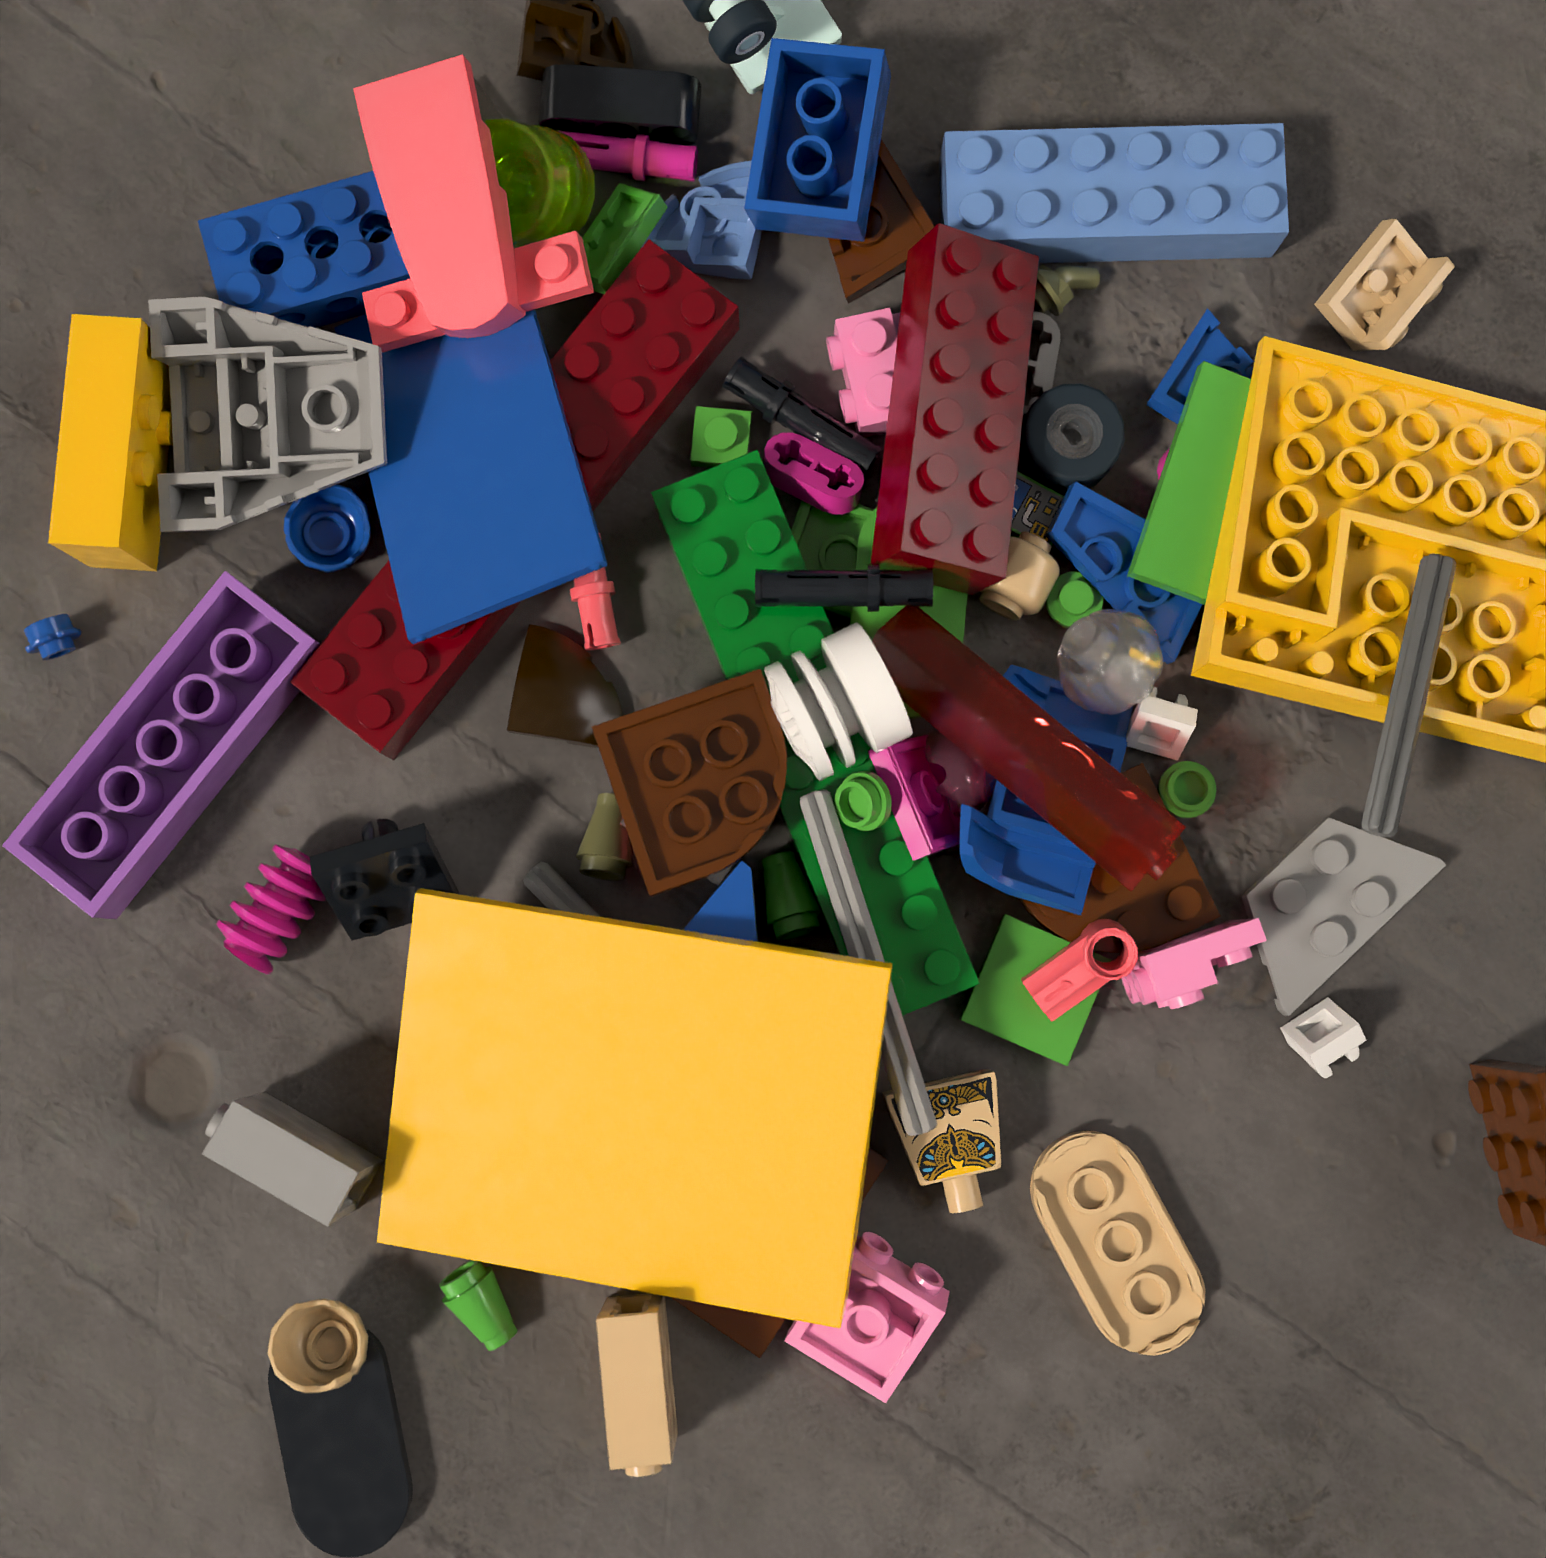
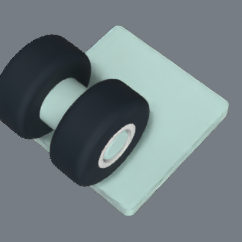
[683,0,842,94]

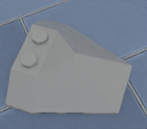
[148,296,387,533]

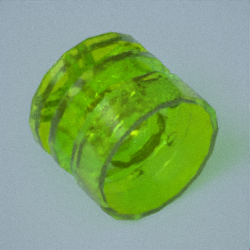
[483,118,595,246]

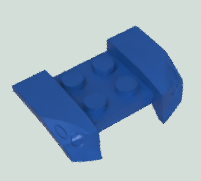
[960,665,1134,915]

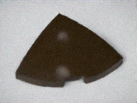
[517,0,634,81]
[507,624,623,748]

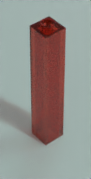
[872,606,1187,892]

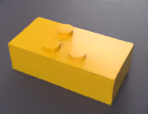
[48,314,173,572]

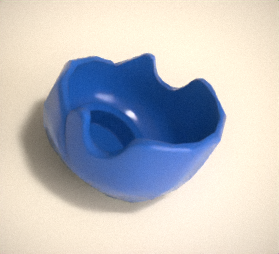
[283,484,372,573]

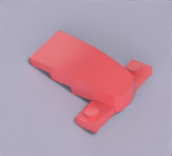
[353,54,594,353]

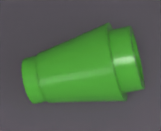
[762,851,822,940]
[439,1260,518,1351]

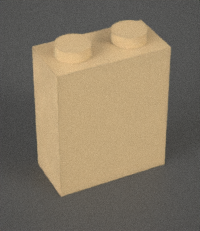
[596,1293,678,1477]

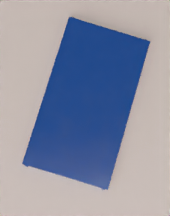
[335,309,608,644]

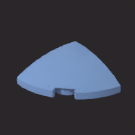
[641,160,762,279]

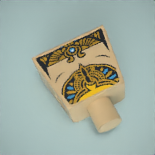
[882,1069,1001,1213]

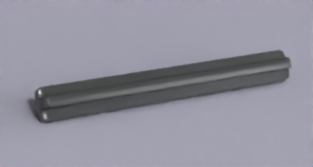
[1361,553,1456,837]

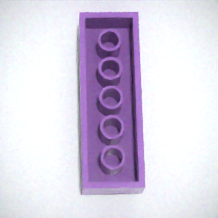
[2,571,321,919]

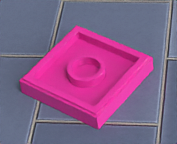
[868,734,961,861]

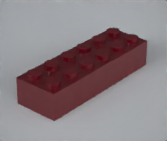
[871,223,1039,595]

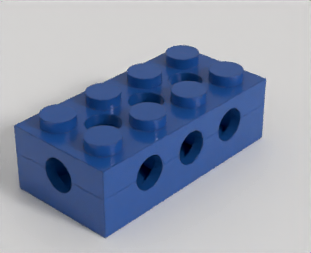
[198,171,410,328]

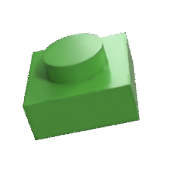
[690,406,752,468]

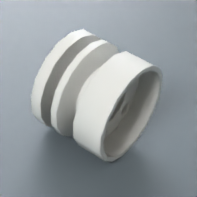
[764,622,913,781]

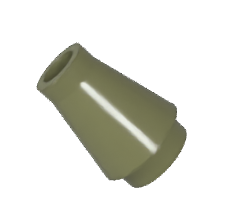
[576,793,633,881]

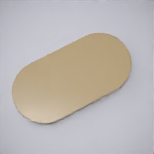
[1030,1131,1205,1356]

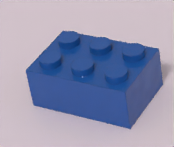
[744,38,891,242]

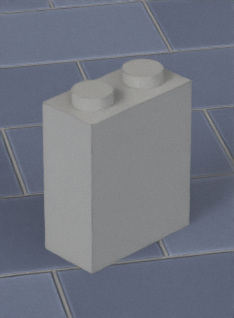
[202,1092,383,1227]

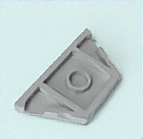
[1241,817,1446,1016]

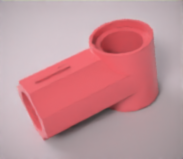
[1021,919,1138,1022]

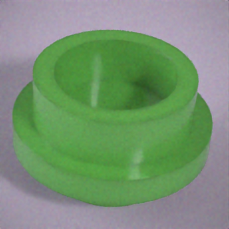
[1046,571,1103,629]
[1158,761,1216,818]
[834,771,892,831]

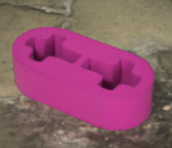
[763,433,864,515]

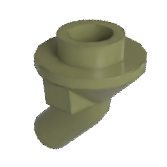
[1034,264,1100,316]

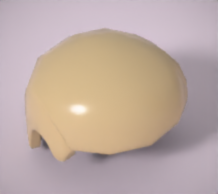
[267,1299,368,1393]

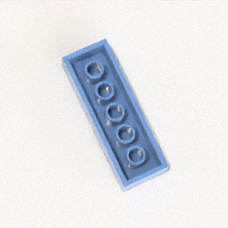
[939,123,1289,263]

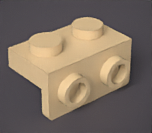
[1314,219,1455,351]

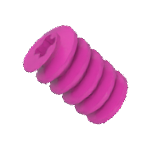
[216,844,326,974]

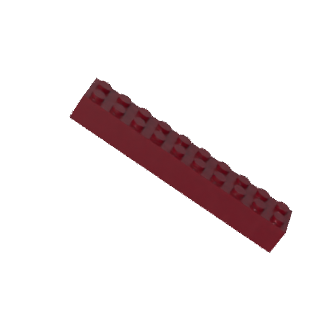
[290,239,740,760]

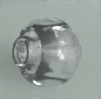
[1057,609,1164,715]

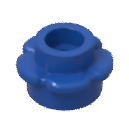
[24,614,82,661]

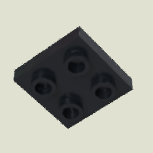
[310,819,459,941]

